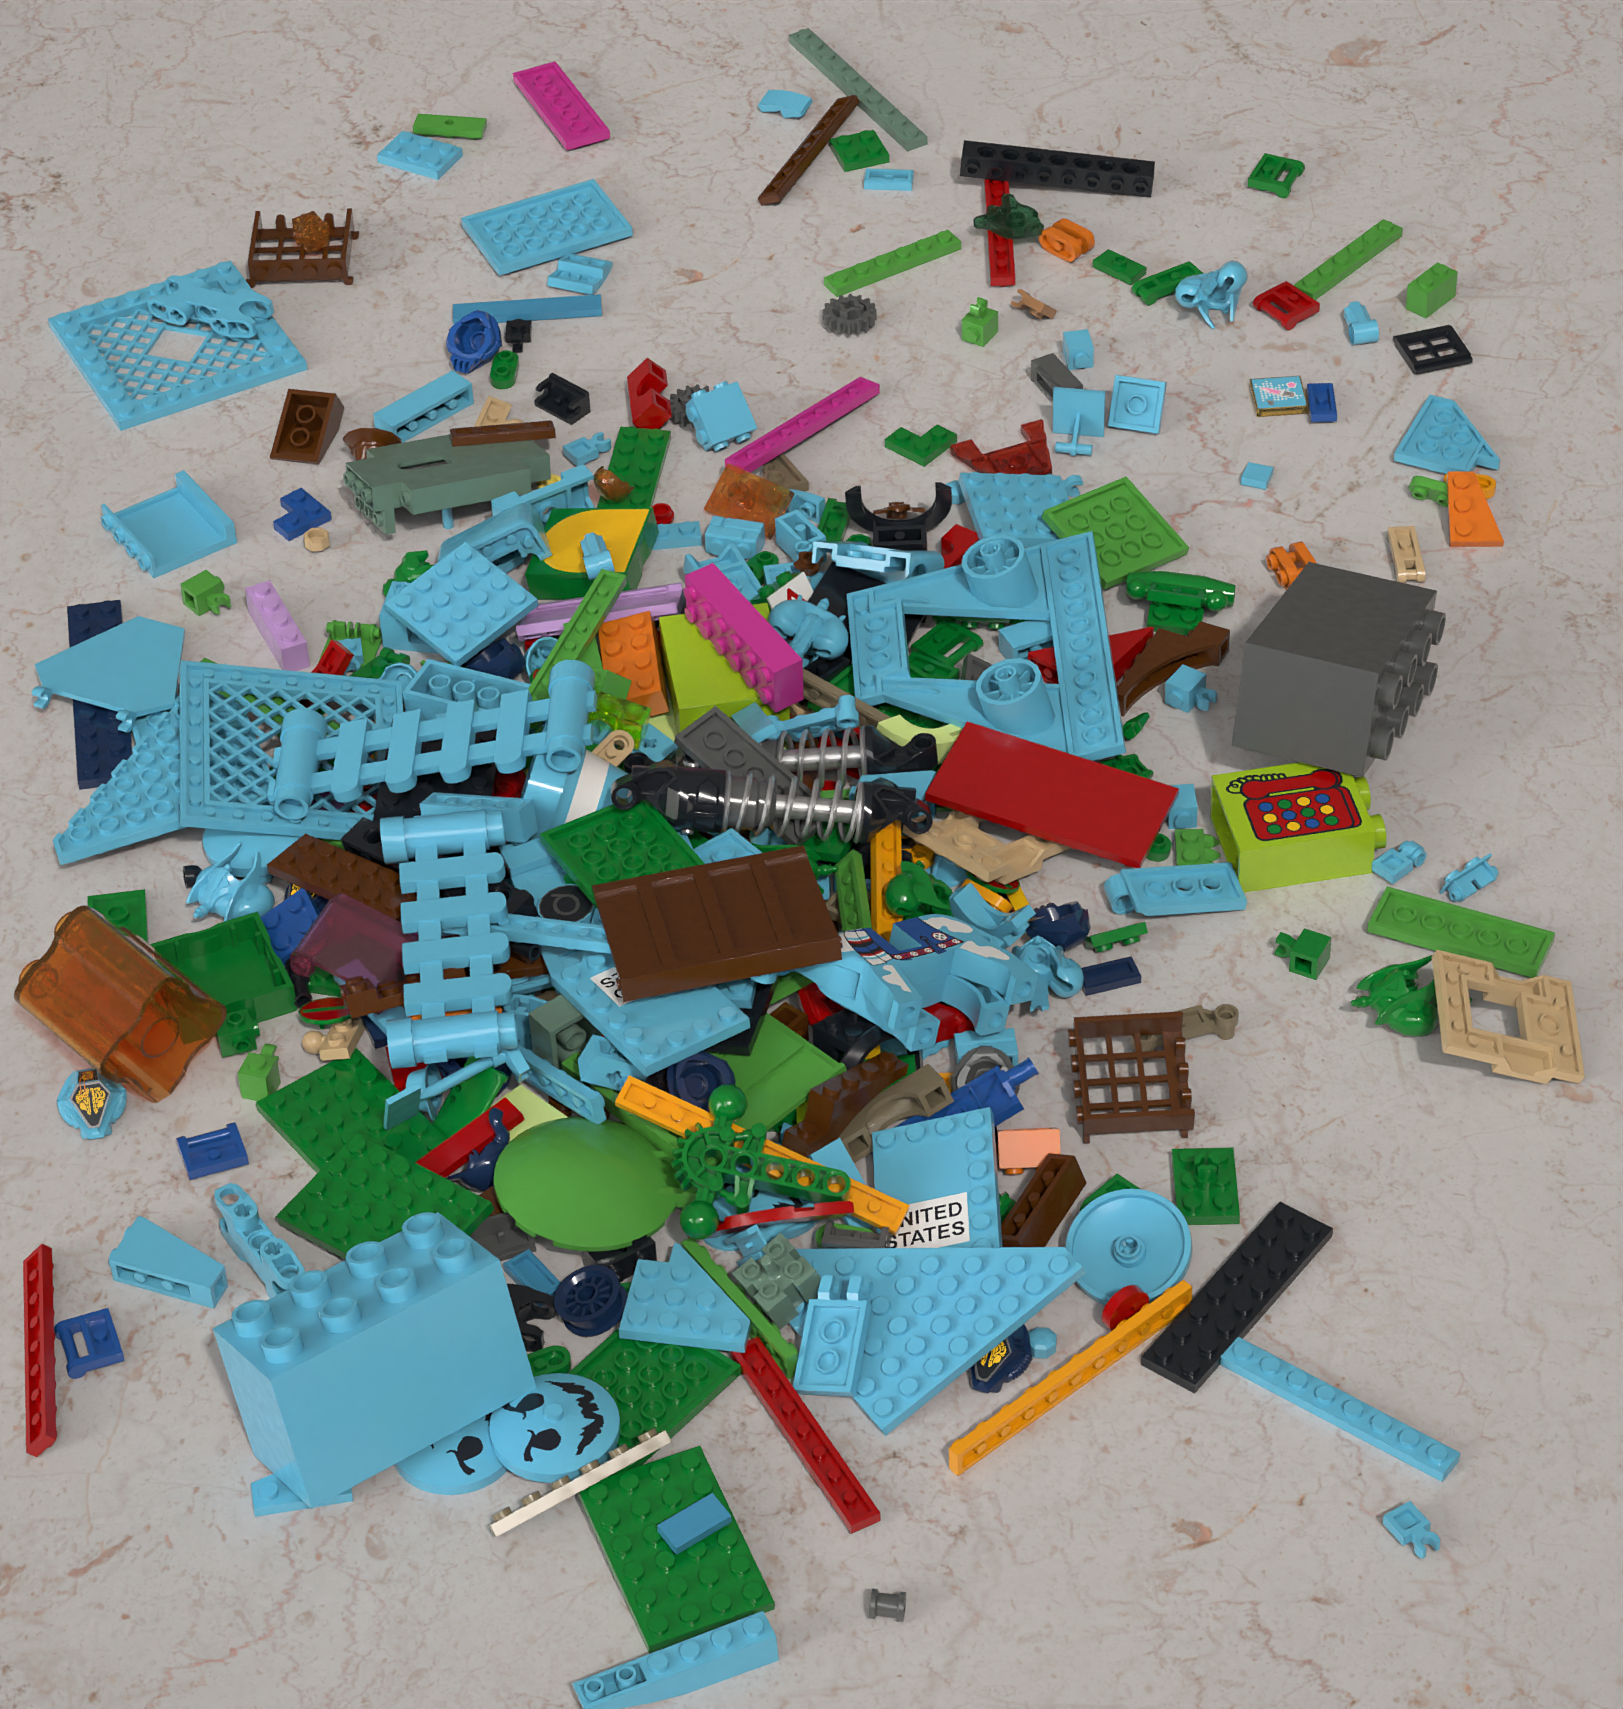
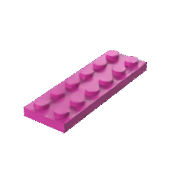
[513,61,610,150]

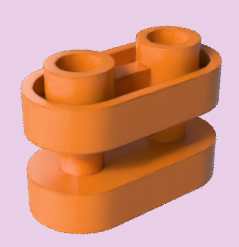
[1039,218,1095,262]
[1266,541,1316,590]

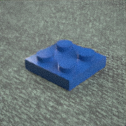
[260,888,330,966]

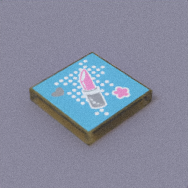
[1249,376,1308,417]

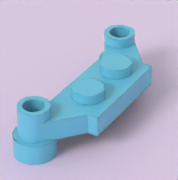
[767,695,859,742]

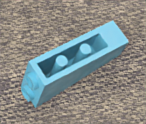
[109,1216,228,1309]

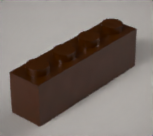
[1001,1153,1087,1247]

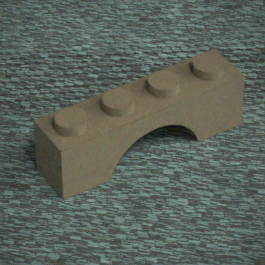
[837,1064,954,1163]

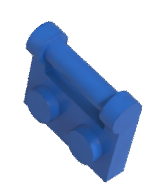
[176,1122,249,1180]
[54,1308,125,1379]

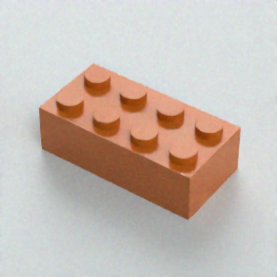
[598,611,670,723]

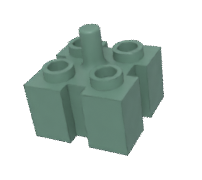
[732,1233,821,1330]

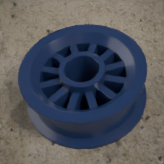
[554,1265,628,1337]

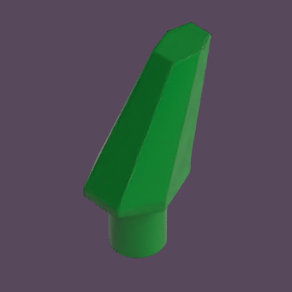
[1123,712,1150,739]

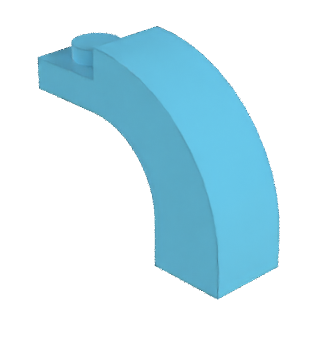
[949,883,1036,948]

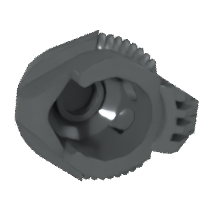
[950,1045,1020,1096]

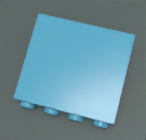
[100,470,237,578]

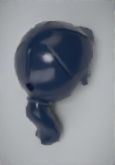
[448,1108,510,1192]

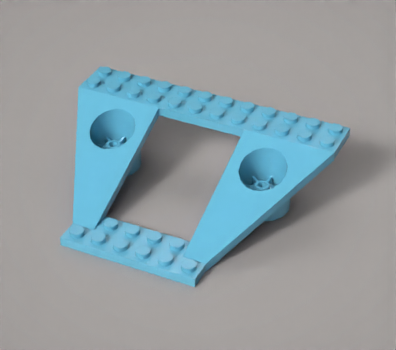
[847,531,1126,761]

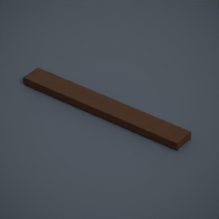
[758,95,860,206]

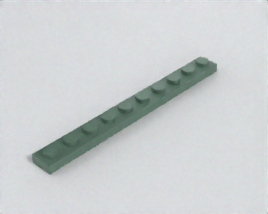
[789,28,928,152]

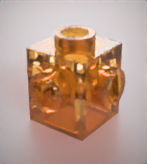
[292,211,330,253]

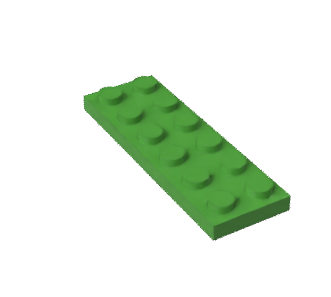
[1367,886,1555,978]

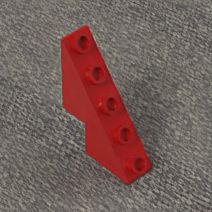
[1028,627,1154,684]

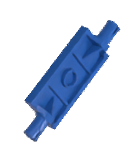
[872,1057,1039,1155]

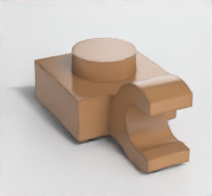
[1011,289,1057,319]

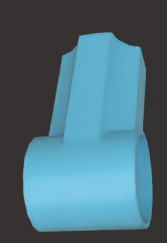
[1344,301,1379,345]
[580,532,615,580]

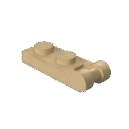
[1387,526,1425,583]

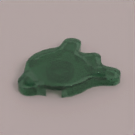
[973,194,1044,239]

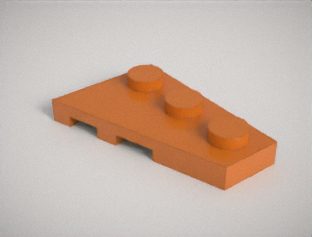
[1447,471,1504,547]

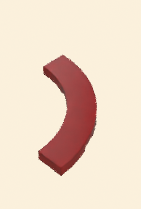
[687,1201,854,1238]

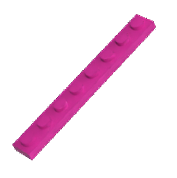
[725,377,880,476]

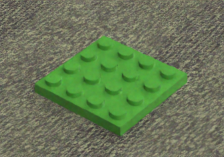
[1041,476,1189,590]

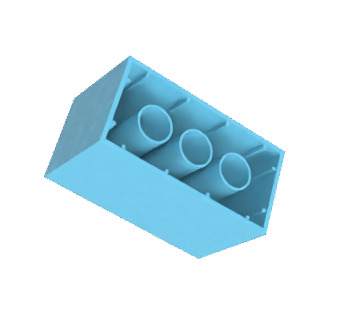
[212,1212,536,1509]

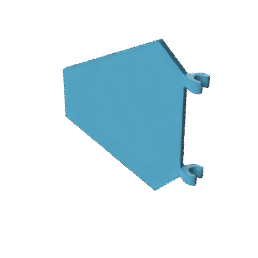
[31,616,185,733]

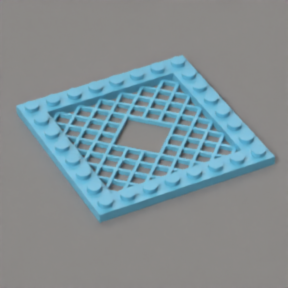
[48,260,308,431]
[180,660,403,840]

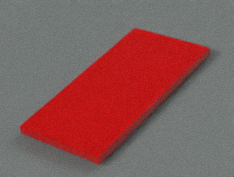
[925,721,1179,868]

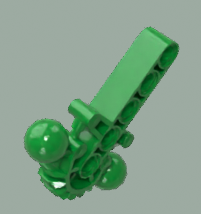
[671,1084,851,1240]

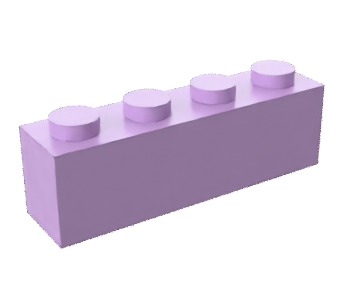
[245,580,310,671]

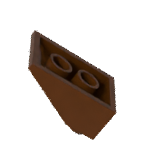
[270,389,345,464]

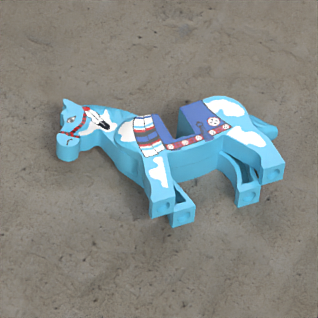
[750,914,1039,1052]

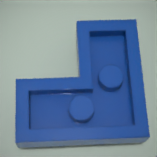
[273,487,332,541]

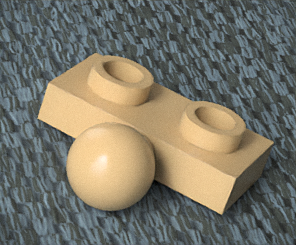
[474,396,524,427]
[302,1019,365,1061]

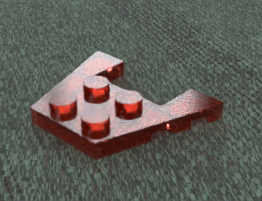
[950,419,1052,475]

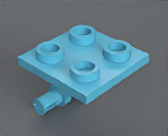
[1053,387,1105,456]

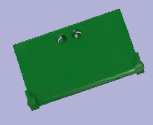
[432,1056,509,1139]

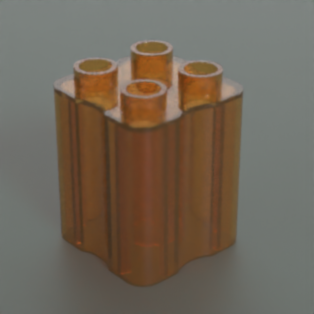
[14,905,227,1103]

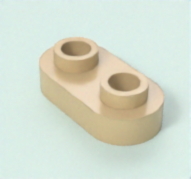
[592,730,634,767]

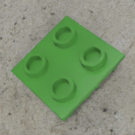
[318,620,382,667]

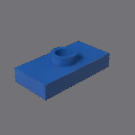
[1307,383,1337,422]

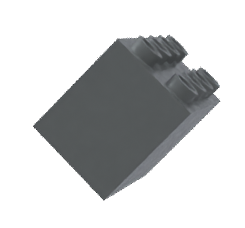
[1232,562,1446,777]

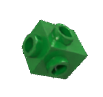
[213,1009,260,1058]

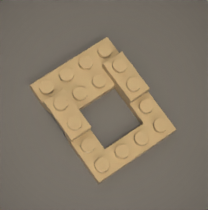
[902,809,1071,885]
[1432,950,1585,1084]

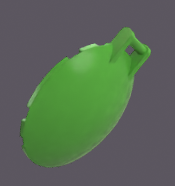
[494,1117,697,1252]

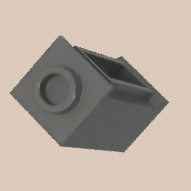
[1031,353,1083,401]

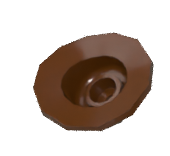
[343,428,402,461]

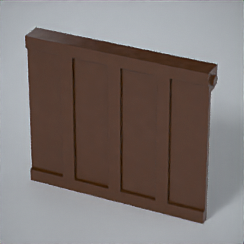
[592,845,843,1002]

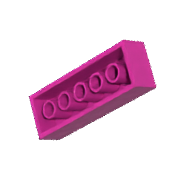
[684,563,804,713]

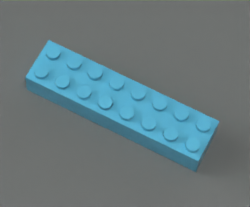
[402,659,628,749]

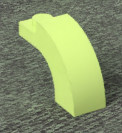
[877,715,962,764]

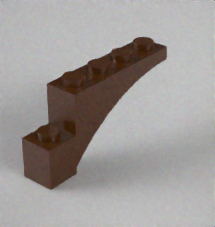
[1117,621,1230,717]
[782,1051,909,1159]

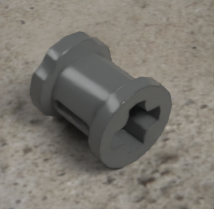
[869,1588,906,1622]

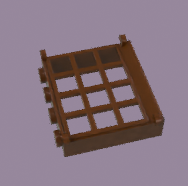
[246,208,359,288]
[1068,1011,1195,1144]

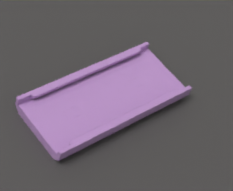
[516,582,684,641]

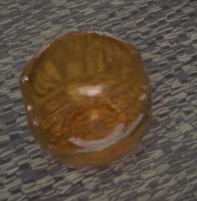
[593,466,634,502]

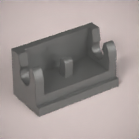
[469,1212,536,1262]
[821,1220,892,1249]

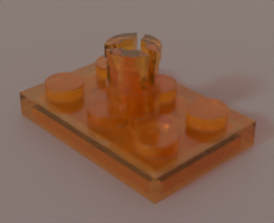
[704,463,795,540]

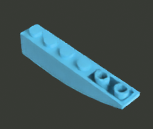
[572,1611,779,1709]

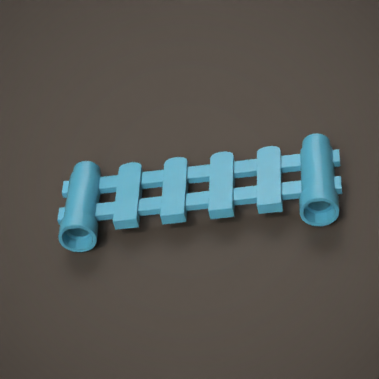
[267,660,597,820]
[380,808,519,1069]

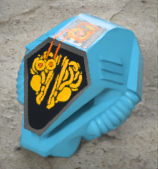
[56,1067,127,1139]

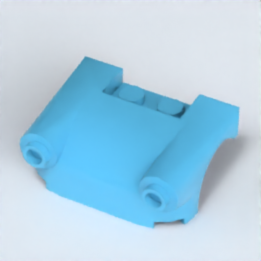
[812,541,945,583]

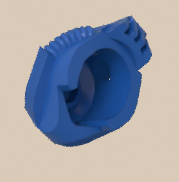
[446,310,502,374]

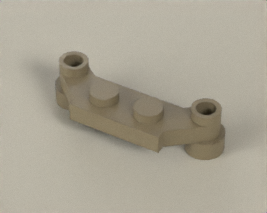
[1130,1004,1239,1061]

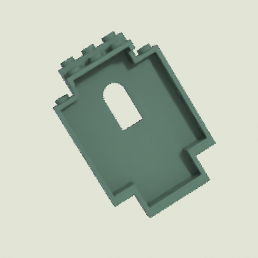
[343,434,551,535]

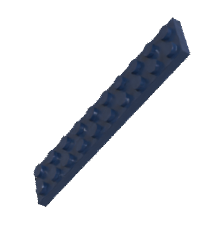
[67,600,133,790]

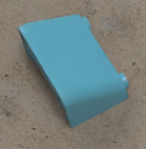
[437,503,552,563]

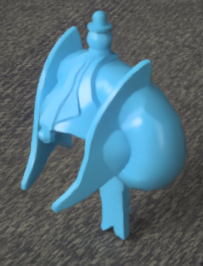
[1175,260,1248,329]
[768,594,848,665]
[186,842,276,921]
[997,936,1084,1012]

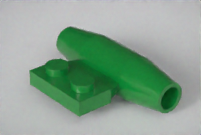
[1126,571,1236,635]

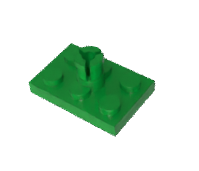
[1172,1147,1240,1225]

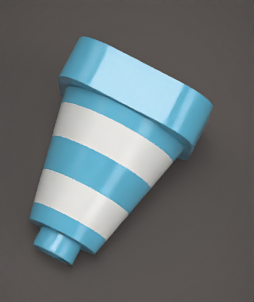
[507,720,632,845]

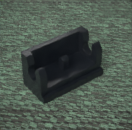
[534,372,591,425]

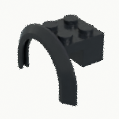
[845,482,952,551]
[812,1008,923,1070]

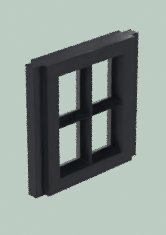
[1393,325,1473,375]

